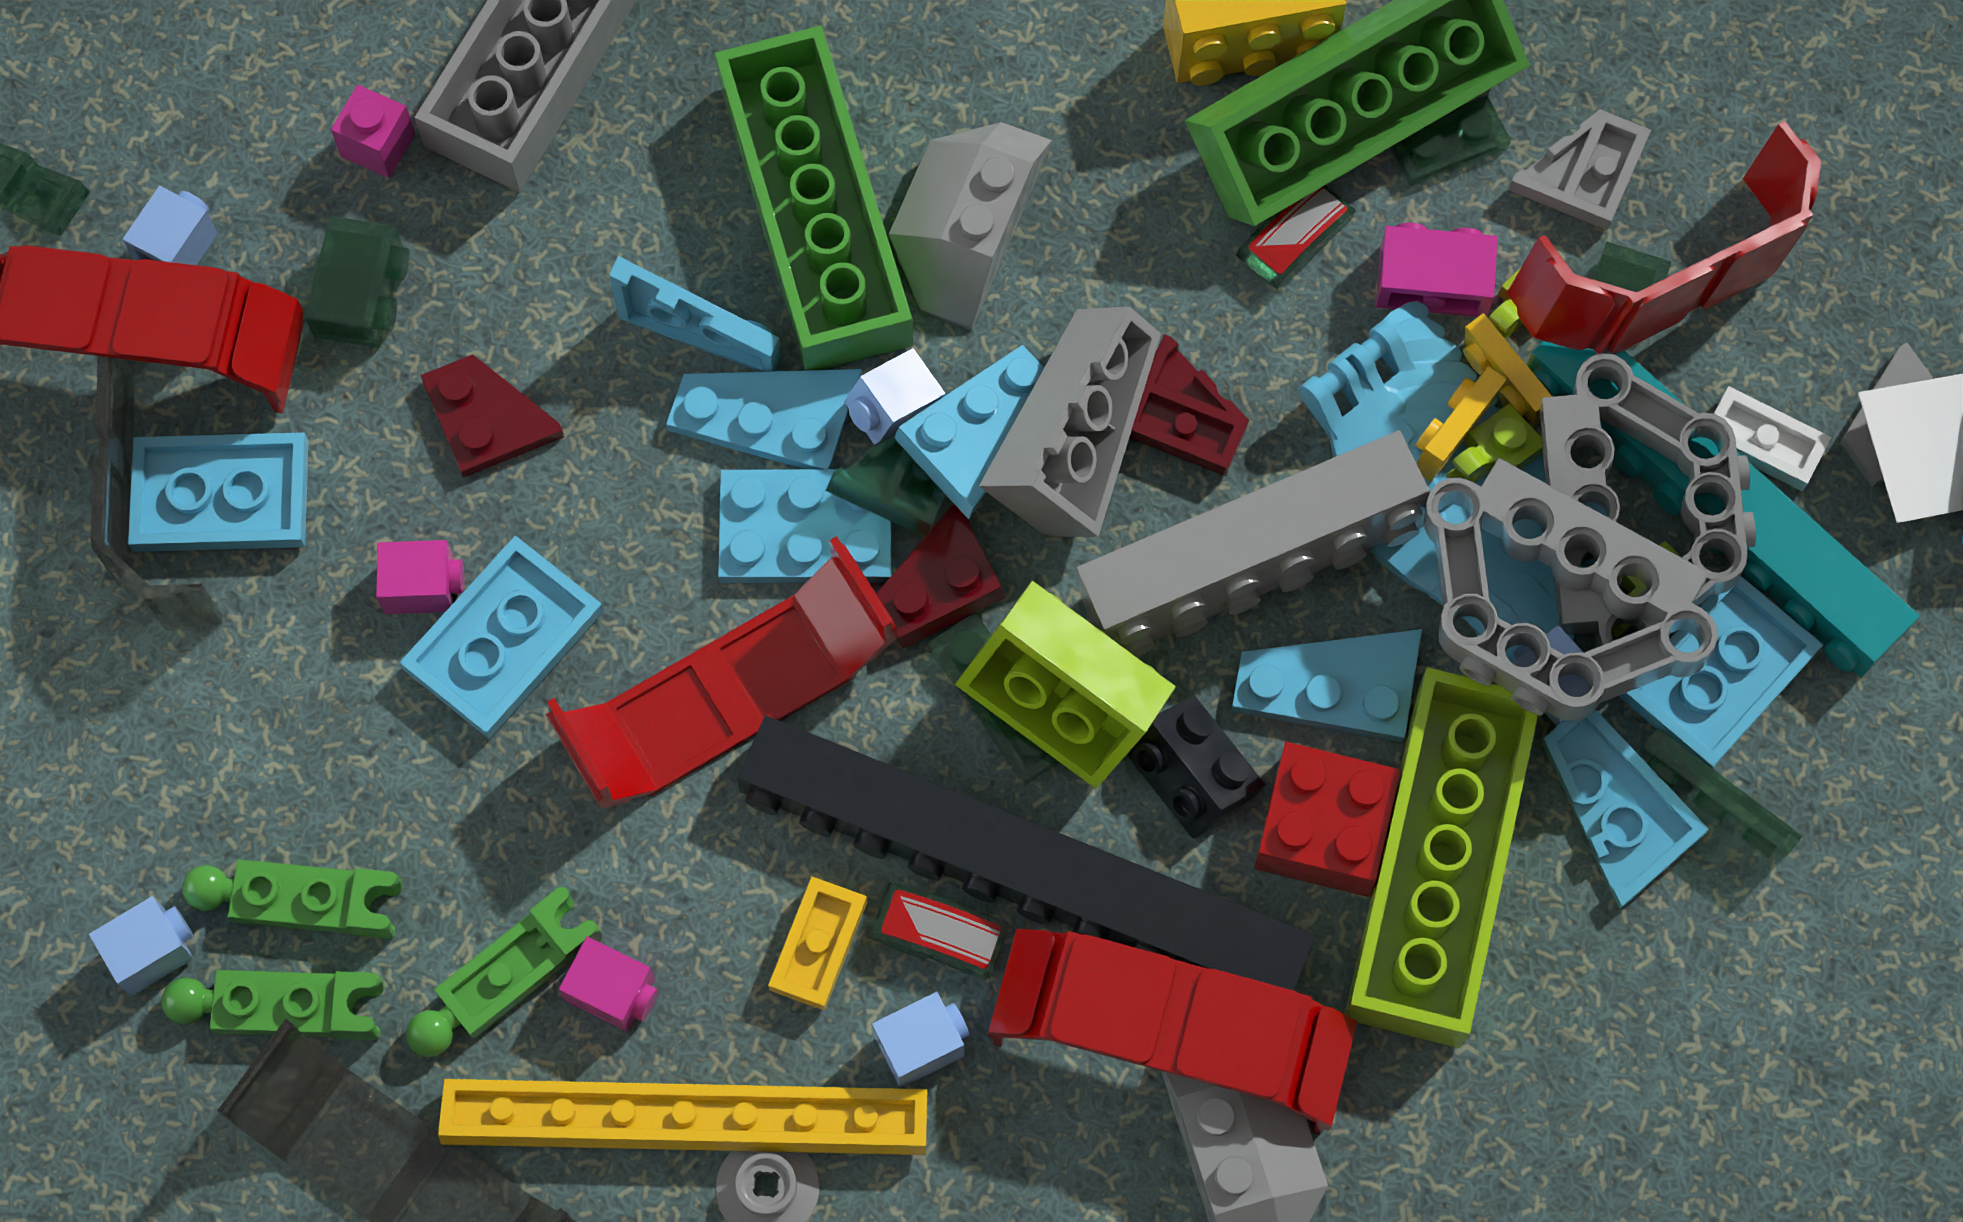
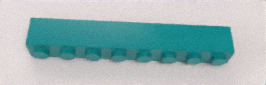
[1526,341,1920,678]

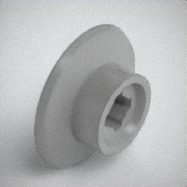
[716,1151,819,1222]

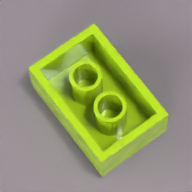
[955,581,1176,789]

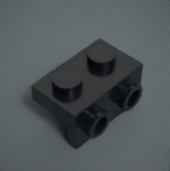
[1127,695,1266,838]

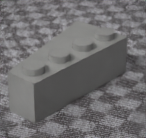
[979,307,1161,537]

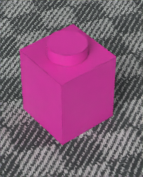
[331,84,416,178]
[376,540,465,614]
[558,937,658,1032]

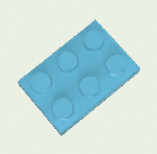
[128,432,309,552]
[718,469,892,583]
[399,535,604,739]
[1619,576,1823,773]

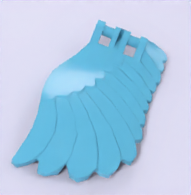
[1298,301,1608,664]

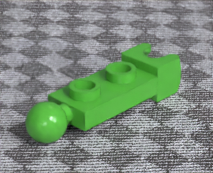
[182,859,403,939]
[406,887,602,1057]
[161,970,385,1040]

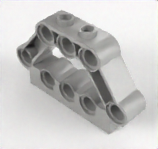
[1539,353,1756,647]
[1424,458,1718,721]

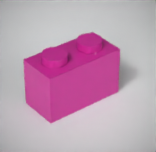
[1376,223,1498,317]

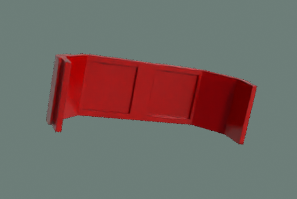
[1507,121,1821,355]
[0,245,304,414]
[546,536,897,809]
[988,929,1357,1134]

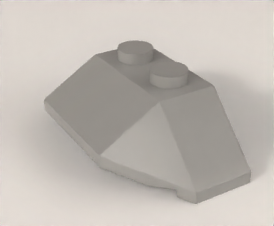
[889,122,1052,331]
[1161,1071,1328,1222]

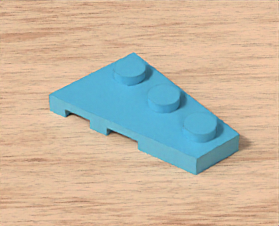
[609,256,782,372]
[894,345,1044,519]
[666,369,862,469]
[1231,629,1422,743]
[1542,709,1709,910]

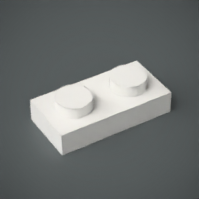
[1714,386,1831,492]

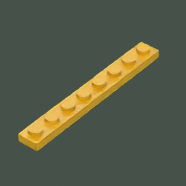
[438,1079,928,1155]

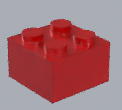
[1254,741,1401,897]

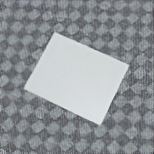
[1858,374,1963,523]

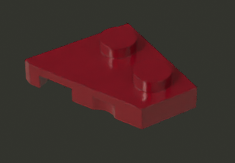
[1129,334,1249,477]
[420,354,564,478]
[876,505,1006,649]

